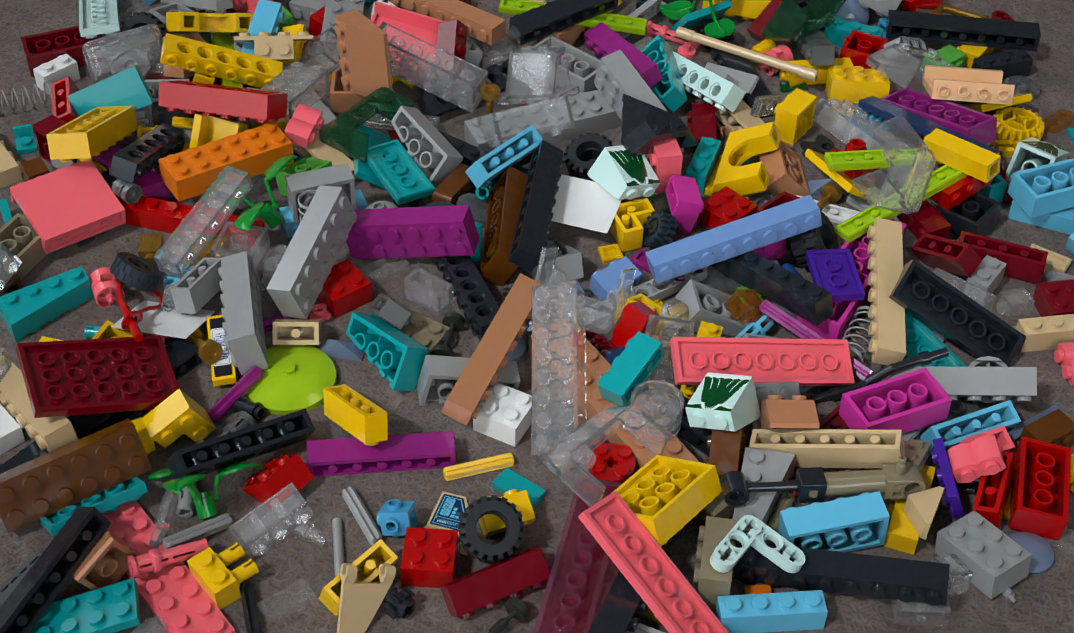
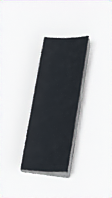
[889,259,1026,367]

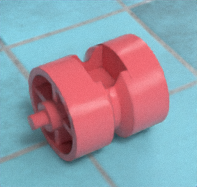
[758,44,794,76]
[89,267,125,309]

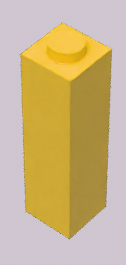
[779,57,853,86]
[923,128,1001,183]

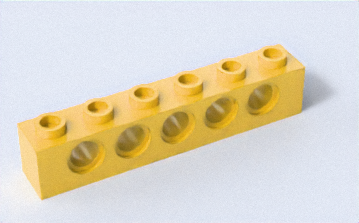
[160,33,283,92]

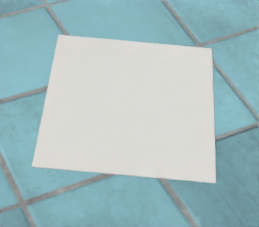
[551,175,622,233]
[111,300,216,339]

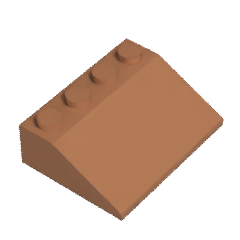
[334,9,394,104]

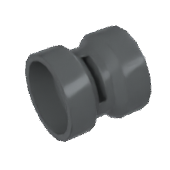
[112,178,142,204]

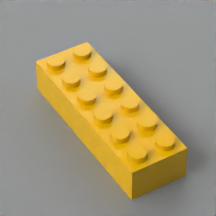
[46,105,138,162]

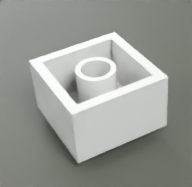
[473,382,538,447]

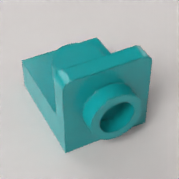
[12,124,38,155]

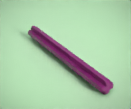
[759,300,873,380]

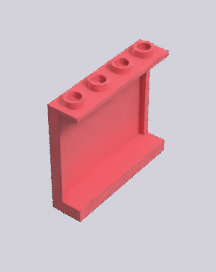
[371,1,446,81]
[10,160,126,254]

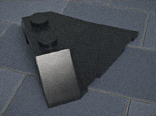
[621,93,698,157]

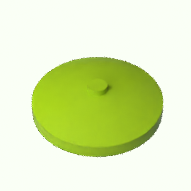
[243,345,337,415]

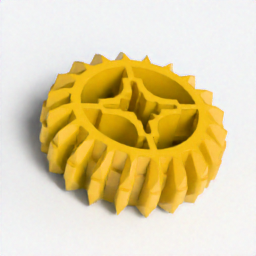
[993,106,1045,142]

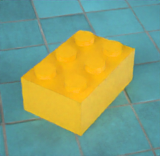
[825,65,890,104]

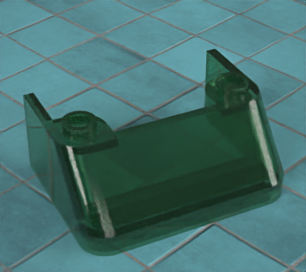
[761,0,846,42]
[319,87,415,164]

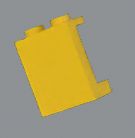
[189,113,248,148]

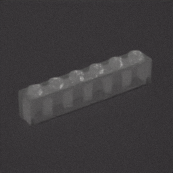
[154,165,253,279]

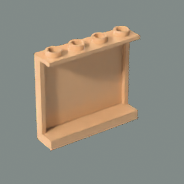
[922,65,1015,105]

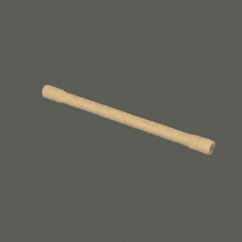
[675,26,819,82]

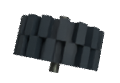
[642,210,678,249]

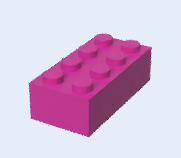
[839,368,952,434]

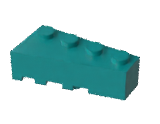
[640,34,688,112]
[0,266,94,343]
[346,312,428,391]

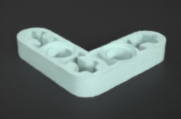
[710,515,806,573]

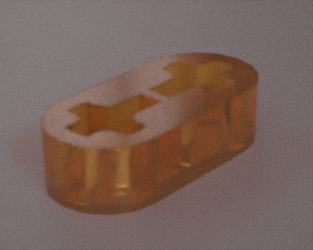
[1044,109,1074,134]

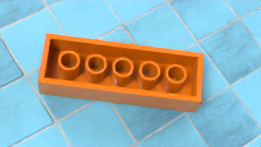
[159,122,294,202]

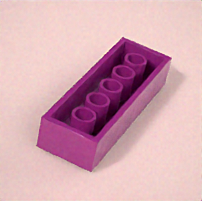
[880,87,997,145]
[346,205,480,259]

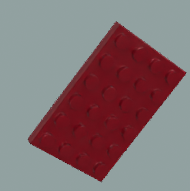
[16,335,179,418]

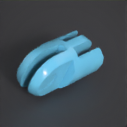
[735,315,774,338]

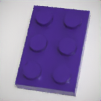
[805,248,865,302]
[931,438,966,521]

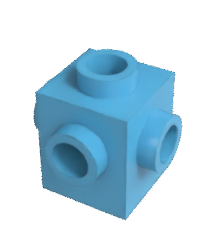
[377,499,418,538]

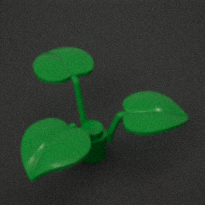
[659,0,735,38]
[220,155,298,232]
[148,462,263,519]

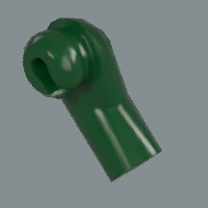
[779,80,808,94]

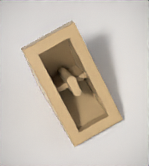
[903,486,944,540]

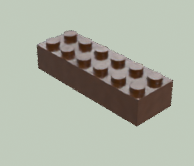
[479,166,527,286]
[0,419,152,533]

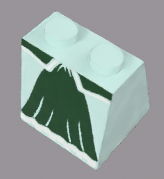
[1006,136,1070,181]
[587,145,660,200]
[685,372,761,431]

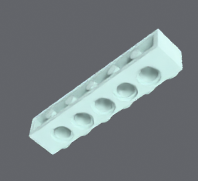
[673,52,746,112]

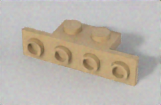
[234,32,314,60]

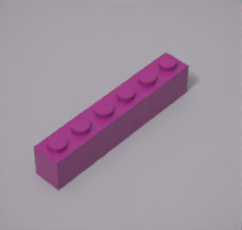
[584,22,663,87]
[307,431,456,477]

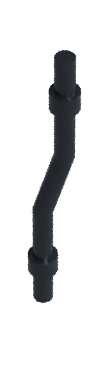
[811,347,949,404]

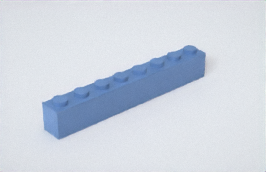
[645,195,822,284]

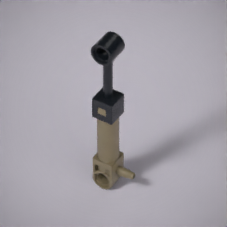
[720,456,926,507]

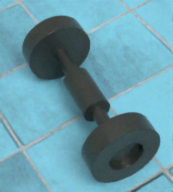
[430,312,466,357]
[474,597,530,633]

